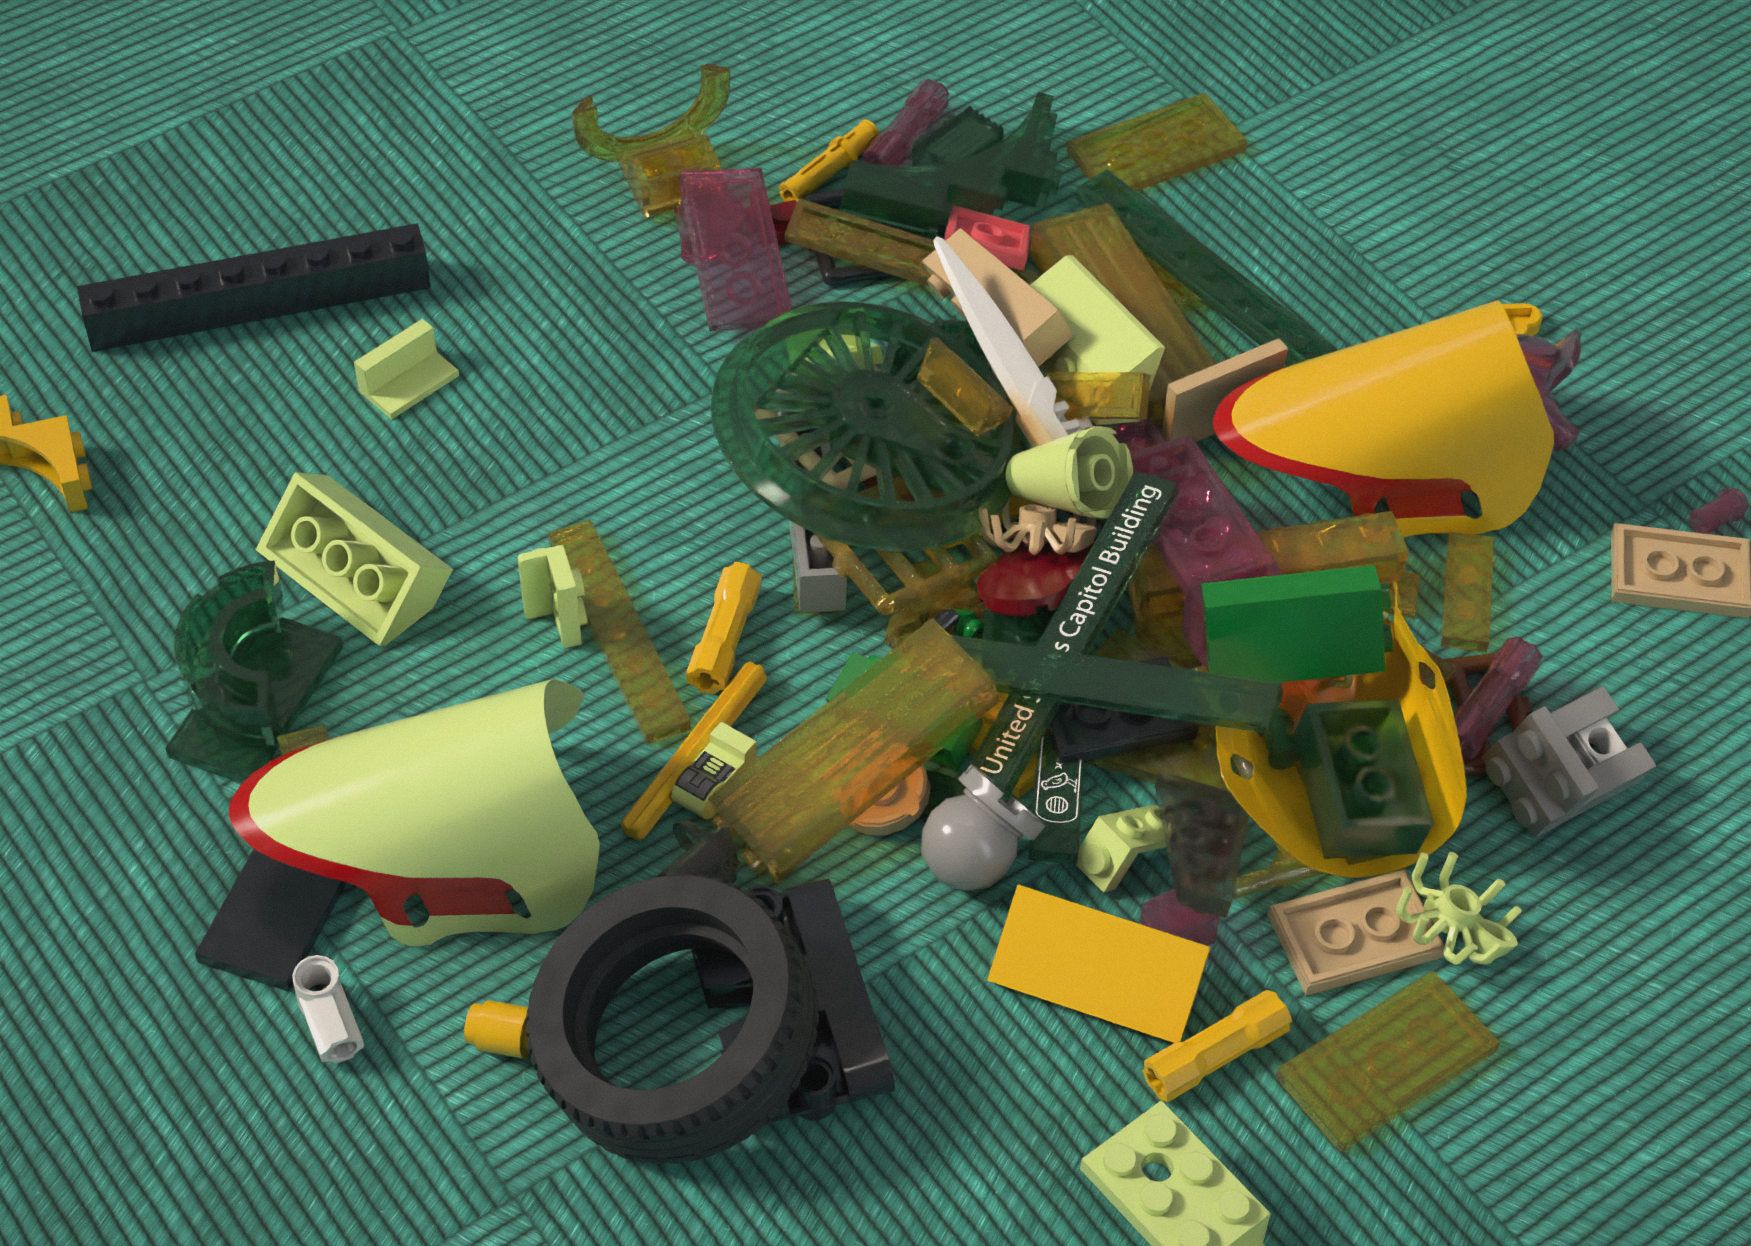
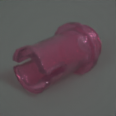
[1689,488,1749,534]

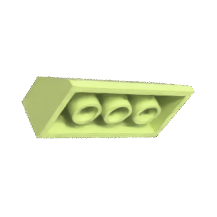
[1030,255,1165,425]
[256,472,453,646]

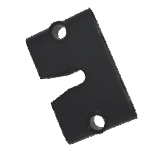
[691,878,895,1124]

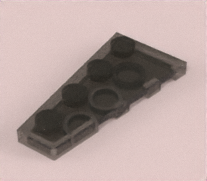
[1155,770,1249,918]

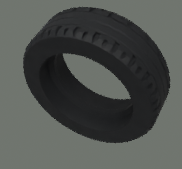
[526,874,819,1164]

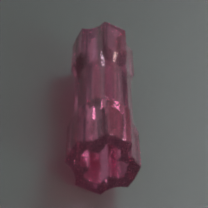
[862,78,950,180]
[1453,637,1543,761]

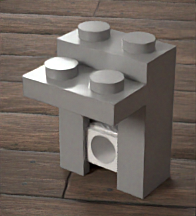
[1482,686,1657,838]

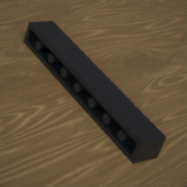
[77,223,431,352]

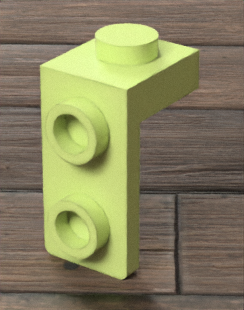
[1072,805,1186,893]

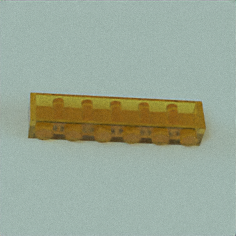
[1124,511,1409,622]

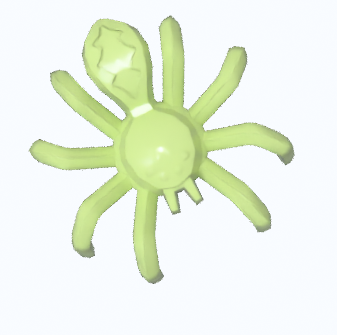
[1396,852,1522,965]

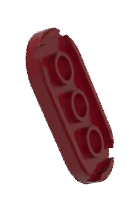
[977,535,1103,616]

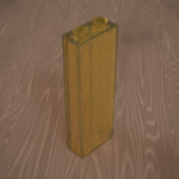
[1029,203,1215,430]
[708,618,1000,884]

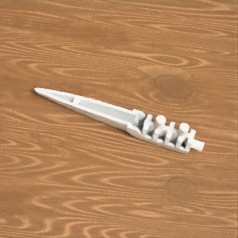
[934,236,1092,448]

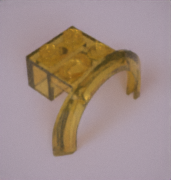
[572,63,730,218]

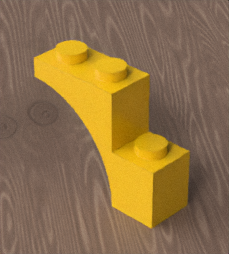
[0,395,93,513]

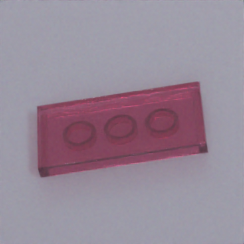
[678,168,794,332]

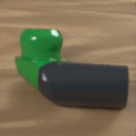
[914,609,985,654]

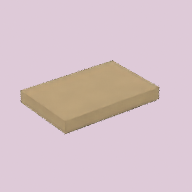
[1160,338,1288,454]
[1611,523,1751,618]
[1267,869,1445,996]

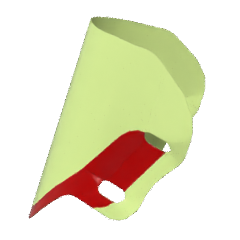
[229,679,600,946]

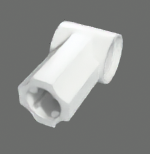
[292,955,364,1064]

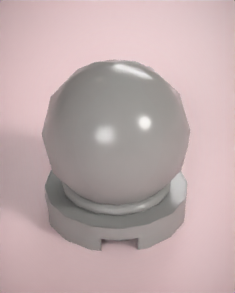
[921,764,1046,891]

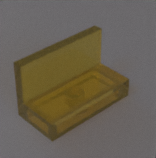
[917,337,1013,436]

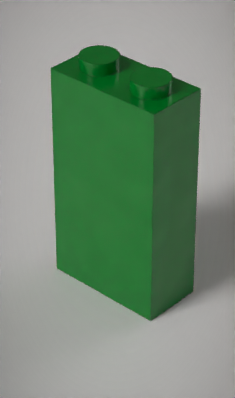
[1201,565,1393,690]

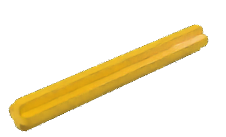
[621,661,767,841]

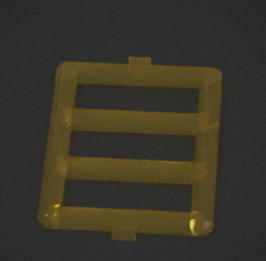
[805,469,999,615]

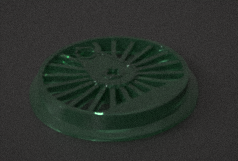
[711,301,1021,551]

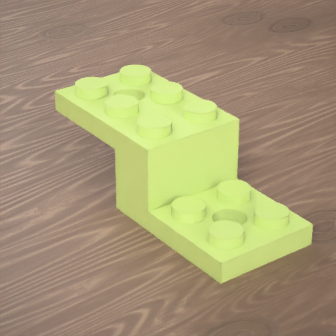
[1080,1100,1271,1246]

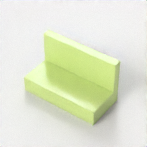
[354,319,459,420]

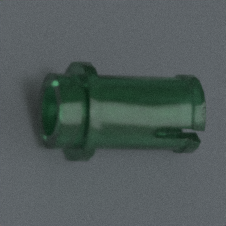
[1256,707,1299,770]

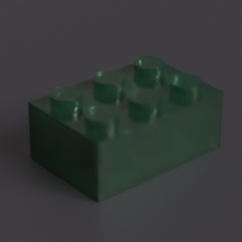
[1293,699,1434,859]

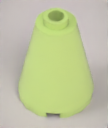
[1005,426,1133,519]

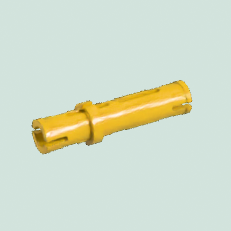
[778,119,880,204]

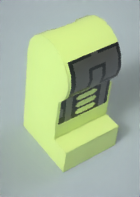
[671,722,757,820]

